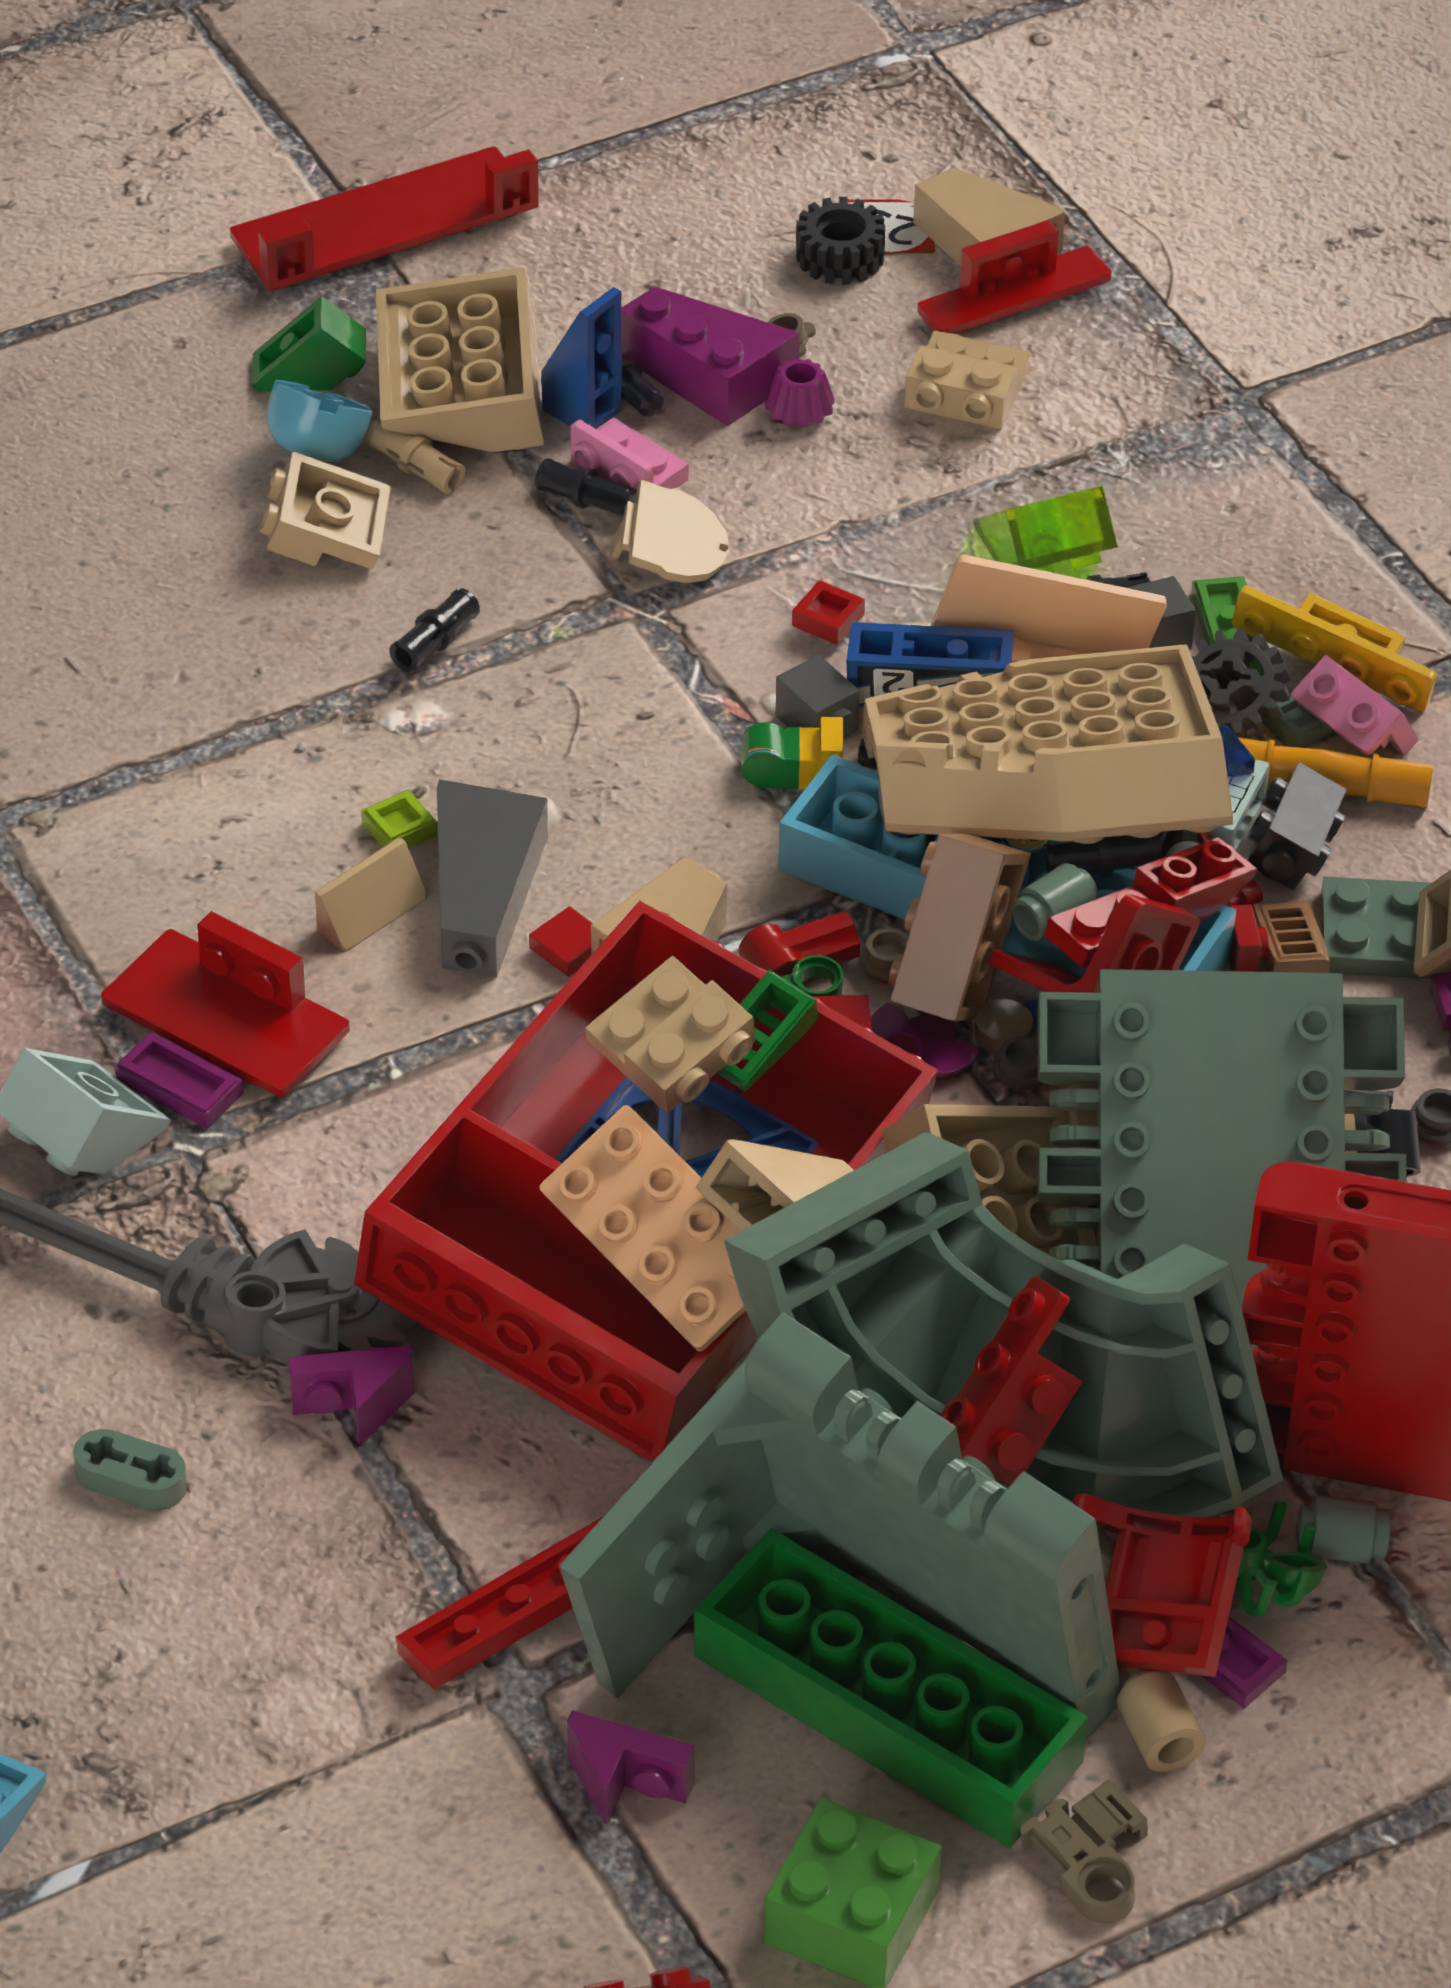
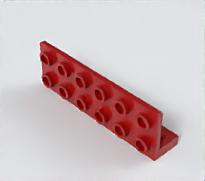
[230,146,539,291]

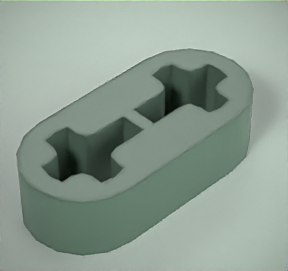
[73,1429,187,1510]

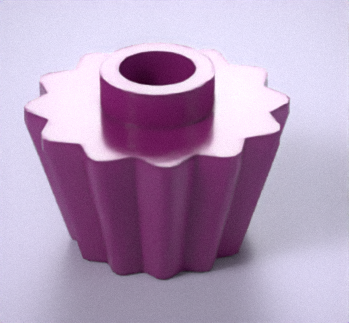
[765,358,835,428]

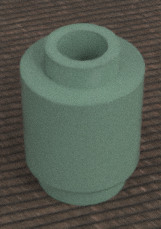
[1011,863,1097,941]
[1296,1495,1390,1564]

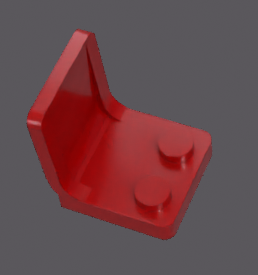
[987,894,1199,993]

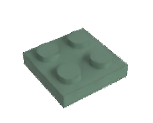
[1321,876,1431,979]

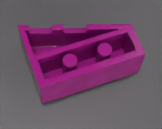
[622,286,800,426]

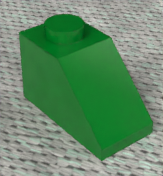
[252,296,367,391]

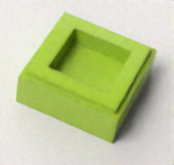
[361,789,438,849]

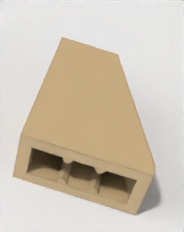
[913,168,1065,266]
[591,856,727,955]
[695,1139,854,1231]

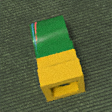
[741,717,843,789]

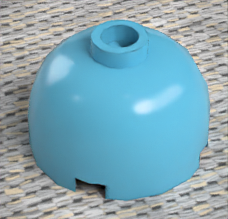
[267,380,373,462]

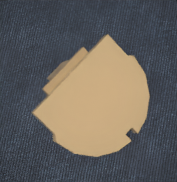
[610,479,729,583]

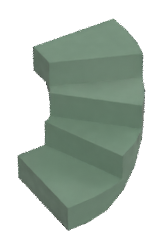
[724,1132,1283,1532]

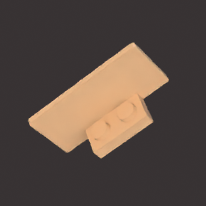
[930,554,1167,663]
[540,1105,746,1351]

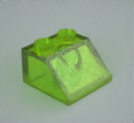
[973,486,1118,573]

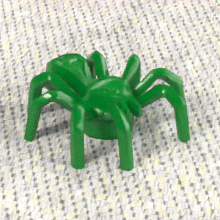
[1212,1501,1327,1616]

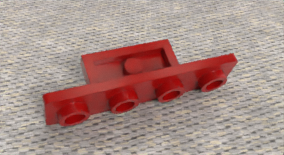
[917,220,1112,334]
[941,1276,1083,1486]

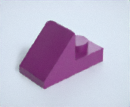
[288,1345,414,1444]
[567,1710,695,1824]

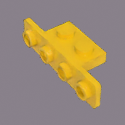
[1232,585,1437,713]

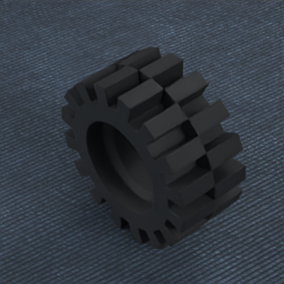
[796,196,886,285]

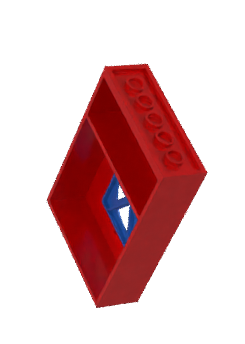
[354,900,938,1462]

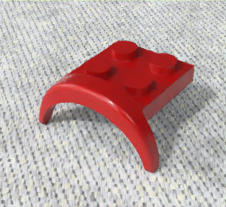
[1072,1494,1252,1677]

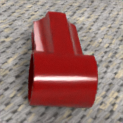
[738,911,861,985]

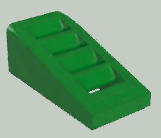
[717,970,819,1091]

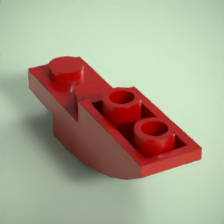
[1044,837,1257,968]

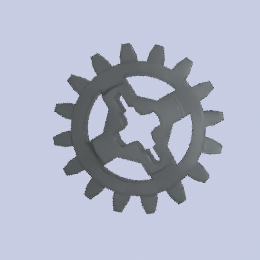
[1192,628,1291,739]

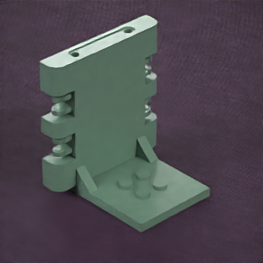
[1038,969,1407,1351]
[559,1312,1121,1737]

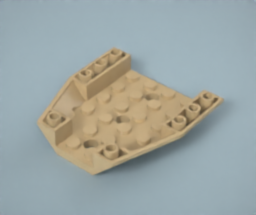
[862,644,1233,844]

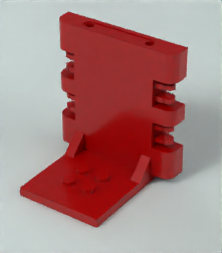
[1241,1161,1451,1501]

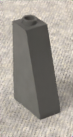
[437,779,548,978]

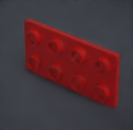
[101,911,350,1097]

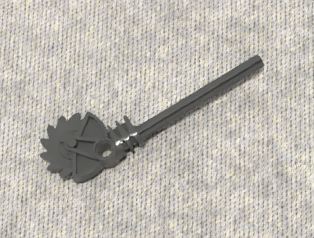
[0,1189,420,1363]

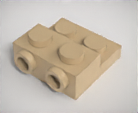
[904,330,1031,430]
[259,451,391,569]
[585,955,755,1114]

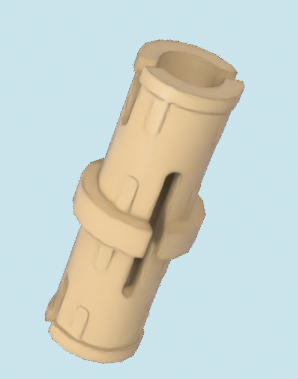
[365,417,465,495]

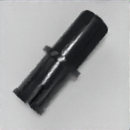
[622,358,664,417]
[535,458,637,515]

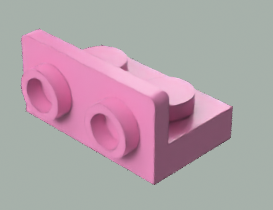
[571,417,689,503]
[1291,655,1419,756]

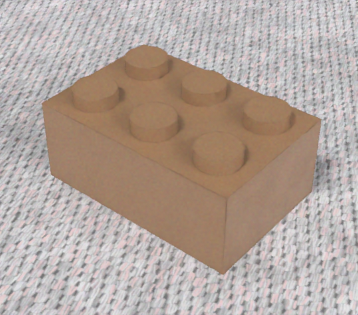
[888,834,1031,1022]

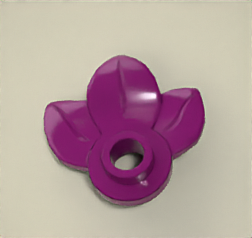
[871,1003,979,1077]

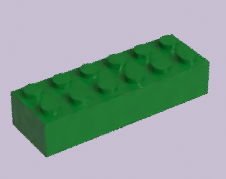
[694,1528,1088,1849]

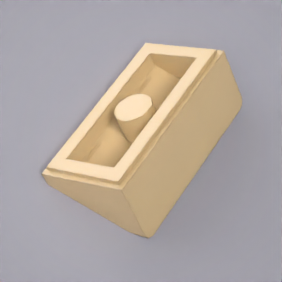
[315,837,426,951]

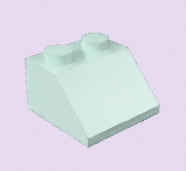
[0,1048,171,1176]

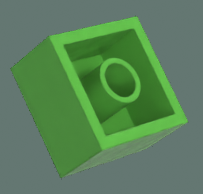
[763,1797,942,1988]

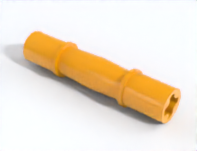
[1221,735,1434,808]

